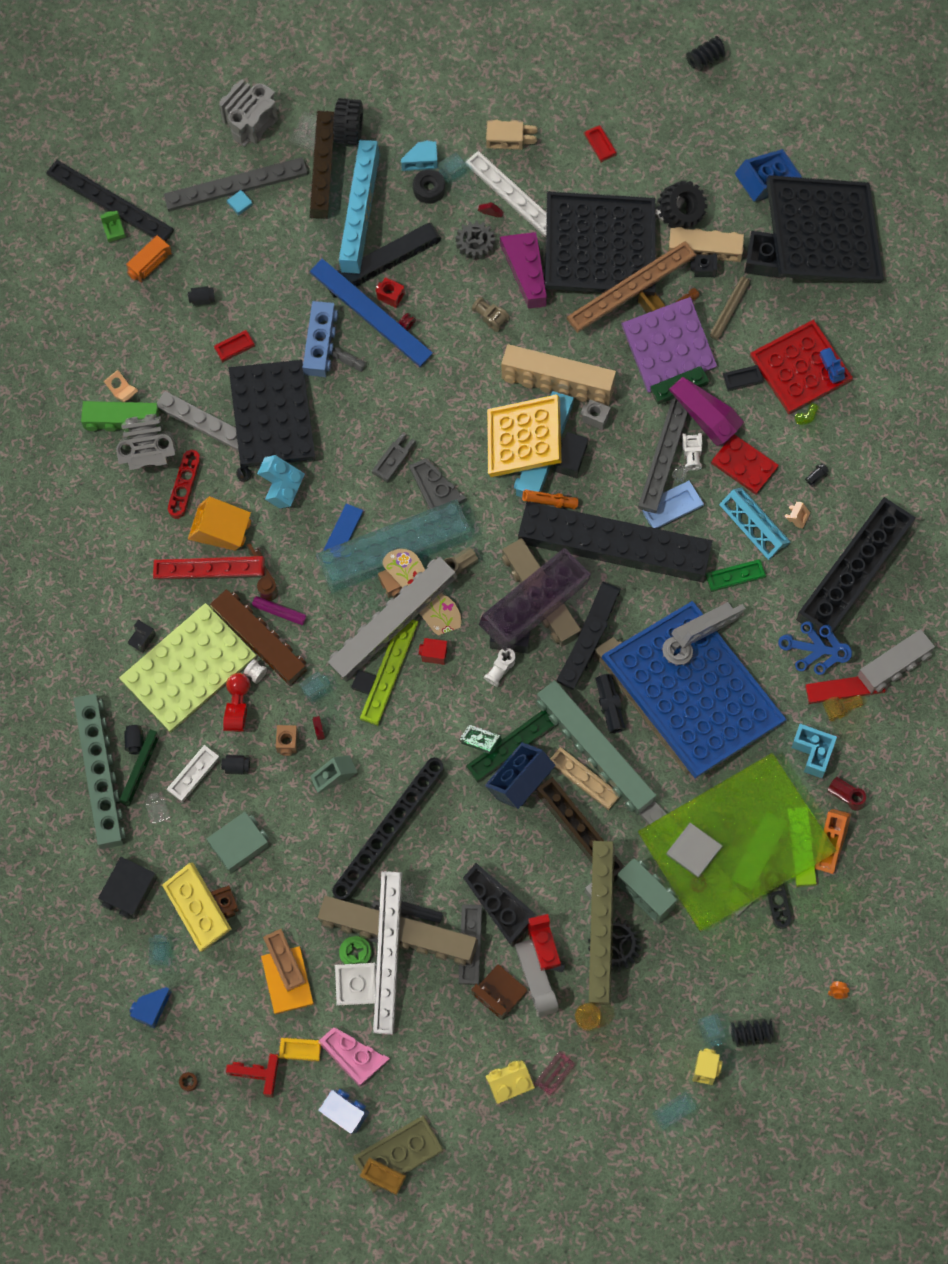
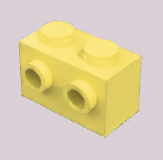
[693,1049,722,1085]

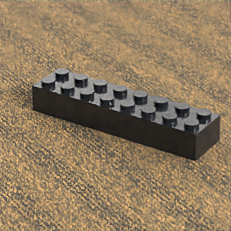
[796,497,916,641]

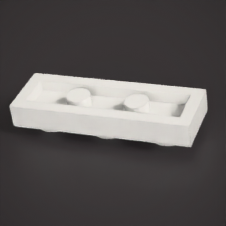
[167,745,220,803]

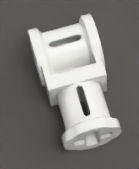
[682,433,702,471]
[484,648,515,687]

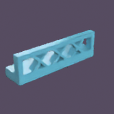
[719,487,790,560]

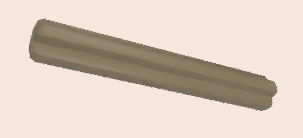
[710,277,750,340]

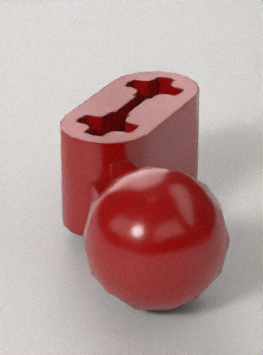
[223,673,251,732]

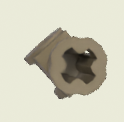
[471,297,510,332]

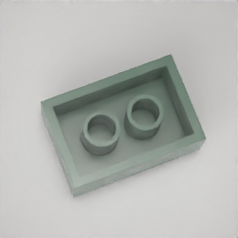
[616,858,677,925]

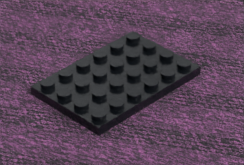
[229,360,315,468]

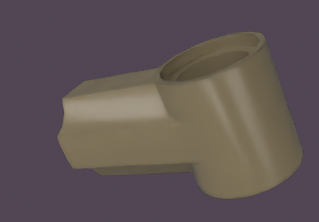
[444,547,478,576]

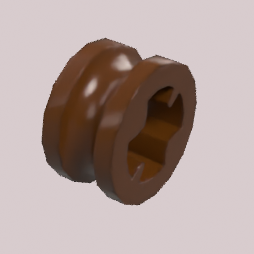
[179,1072,198,1092]

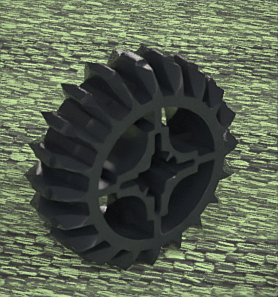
[588,918,642,972]

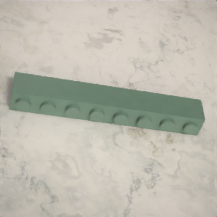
[536,680,656,815]

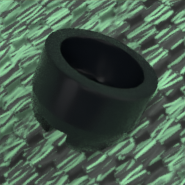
[236,467,252,482]

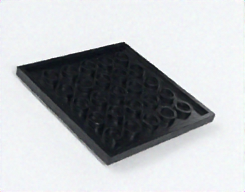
[766,175,884,283]
[545,191,656,296]

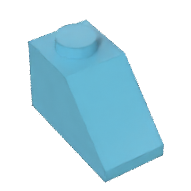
[401,141,438,171]

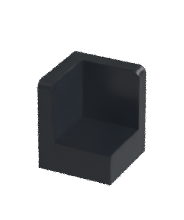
[128,620,156,653]

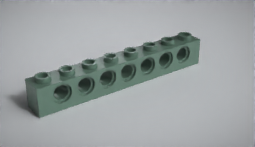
[73,693,126,849]

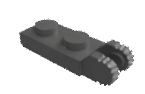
[372,433,416,483]

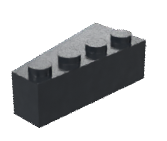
[463,863,537,947]

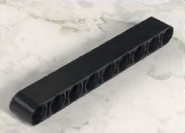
[332,757,444,902]

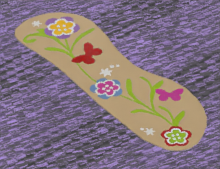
[383,549,461,635]

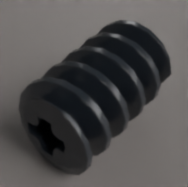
[686,36,726,71]
[731,1018,773,1047]

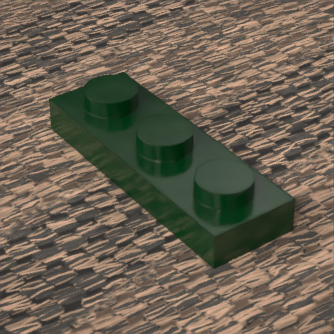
[650,366,709,405]

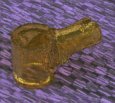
[822,695,863,722]

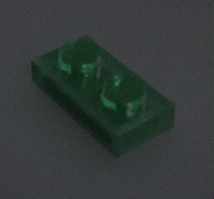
[459,725,502,754]

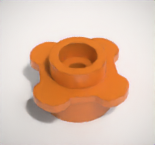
[828,981,850,999]

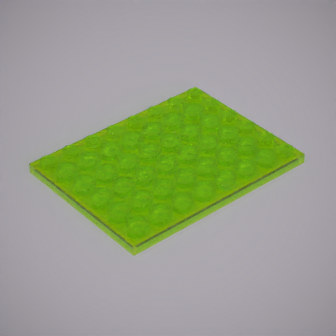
[638,753,836,932]

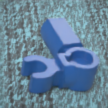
[819,348,845,384]

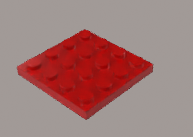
[750,319,853,414]

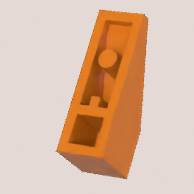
[815,809,851,874]

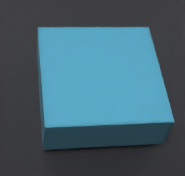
[227,190,253,215]

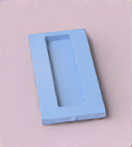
[642,481,704,529]

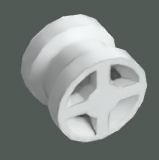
[243,659,267,684]

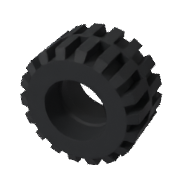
[333,98,363,145]
[657,180,708,229]

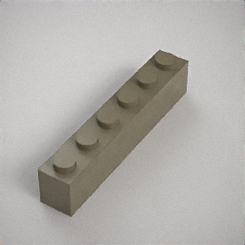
[501,538,581,647]

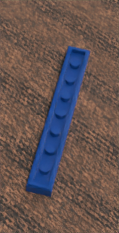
[310,259,433,367]

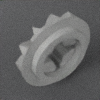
[662,637,693,666]

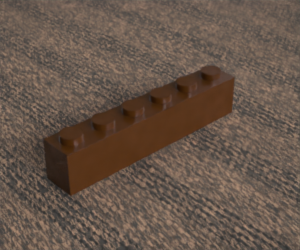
[210,589,307,686]

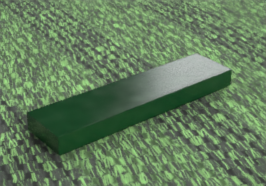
[120,729,159,807]

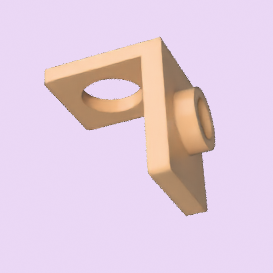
[104,370,138,402]

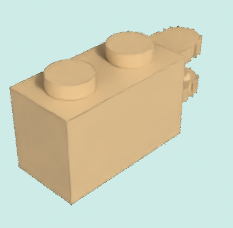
[486,120,537,150]

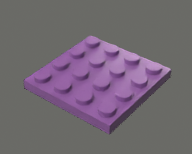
[621,297,717,393]

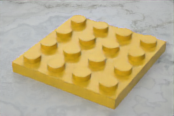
[488,395,561,477]

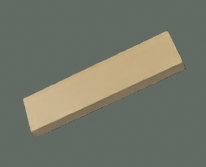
[550,747,619,810]

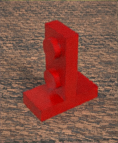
[528,914,561,971]
[226,1054,279,1098]

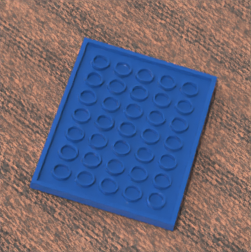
[602,601,786,779]

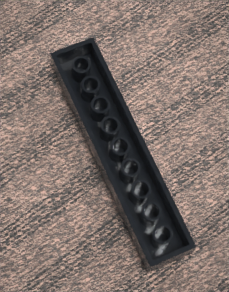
[518,501,713,583]

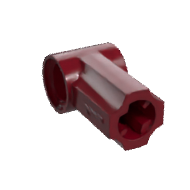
[827,776,866,811]

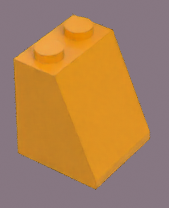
[188,496,251,551]

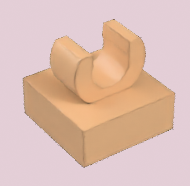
[785,502,810,529]

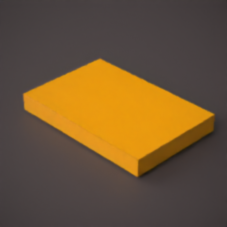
[261,946,314,1015]

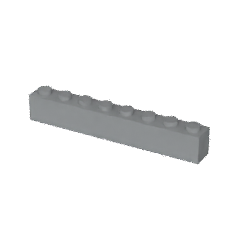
[328,557,457,681]

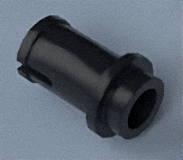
[805,463,829,487]

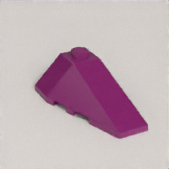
[669,377,744,446]

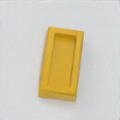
[279,1038,321,1062]

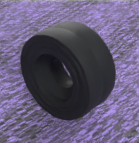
[413,169,445,204]

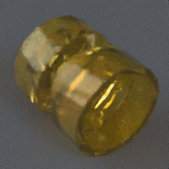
[575,1003,601,1032]

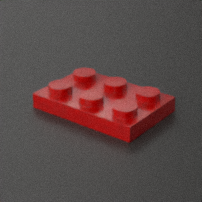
[711,434,779,495]

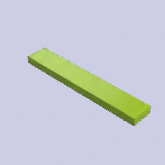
[360,620,418,726]

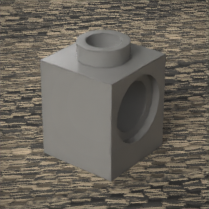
[580,399,611,430]

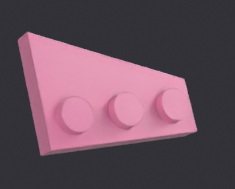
[319,1027,390,1087]

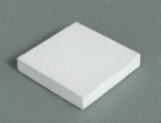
[335,963,376,1005]

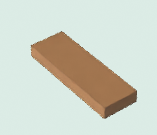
[263,929,306,992]

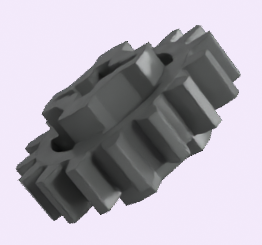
[456,220,495,260]

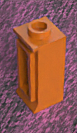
[126,235,172,283]

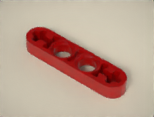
[168,450,200,519]

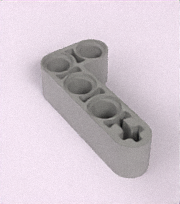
[514,939,558,1018]

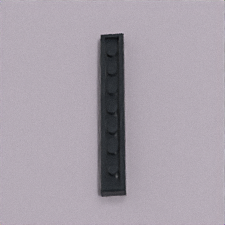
[46,159,174,242]

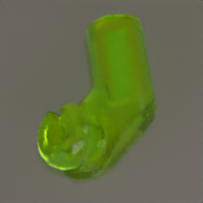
[794,403,819,425]

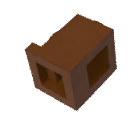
[211,885,239,919]

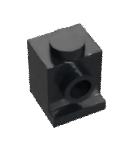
[690,253,717,277]

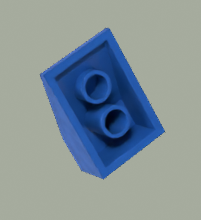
[734,149,802,202]

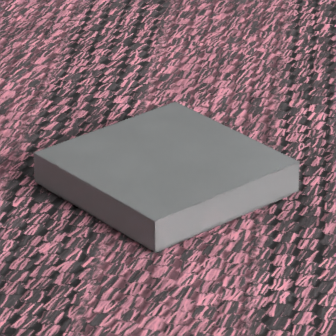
[666,823,722,878]

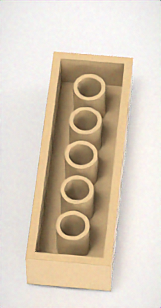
[501,344,616,406]

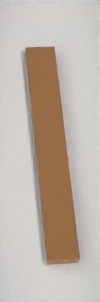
[567,241,696,333]

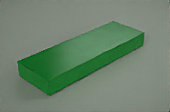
[705,559,766,592]

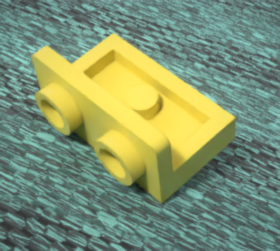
[485,1061,534,1104]

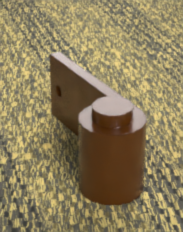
[247,543,278,601]

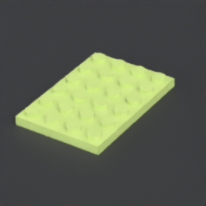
[119,603,257,733]

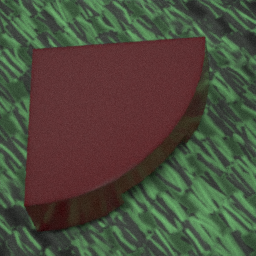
[478,202,504,217]
[312,716,325,741]

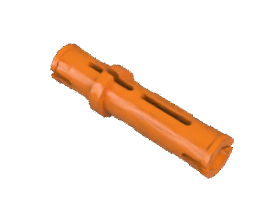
[522,489,578,510]

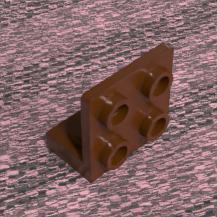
[471,965,527,1020]

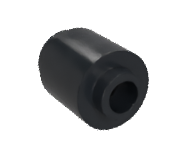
[188,286,215,306]
[124,725,144,755]
[221,754,250,775]

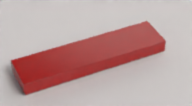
[805,676,886,704]

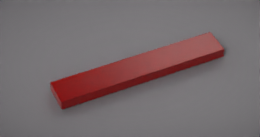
[153,556,265,579]

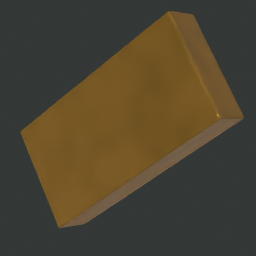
[360,1158,406,1195]

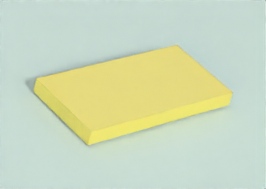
[162,863,232,952]

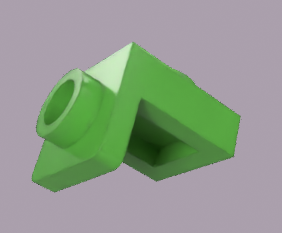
[100,211,126,243]

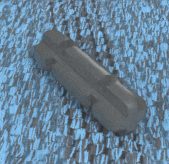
[332,347,366,371]

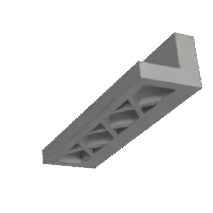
[671,602,746,648]

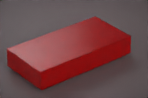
[584,125,617,162]
[214,330,255,363]

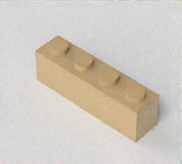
[668,227,744,262]

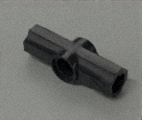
[595,674,625,734]

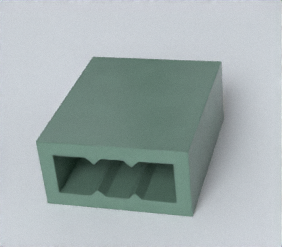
[207,812,269,874]

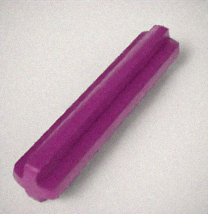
[252,596,306,625]

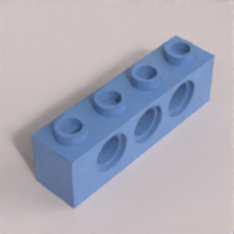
[303,301,338,377]

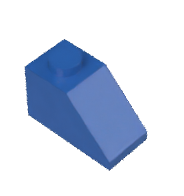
[130,987,172,1029]

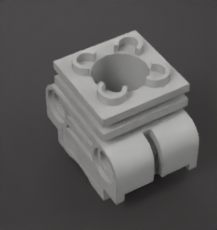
[219,79,278,147]
[116,414,177,470]

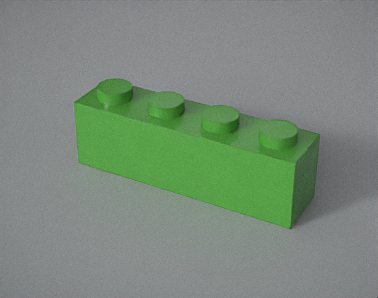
[81,401,159,432]

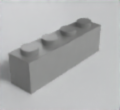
[857,629,935,694]

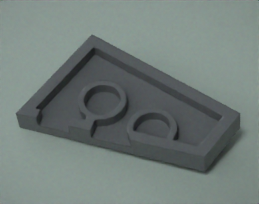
[409,458,467,516]

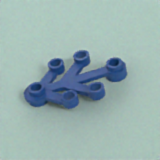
[778,621,852,675]

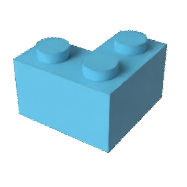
[257,455,305,509]
[791,724,837,778]

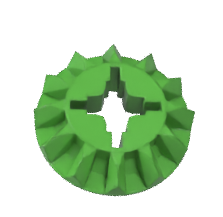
[339,936,371,964]

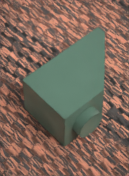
[310,755,357,793]

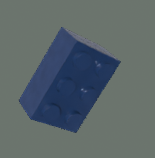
[485,742,556,809]

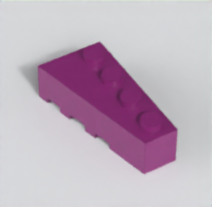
[500,232,546,309]

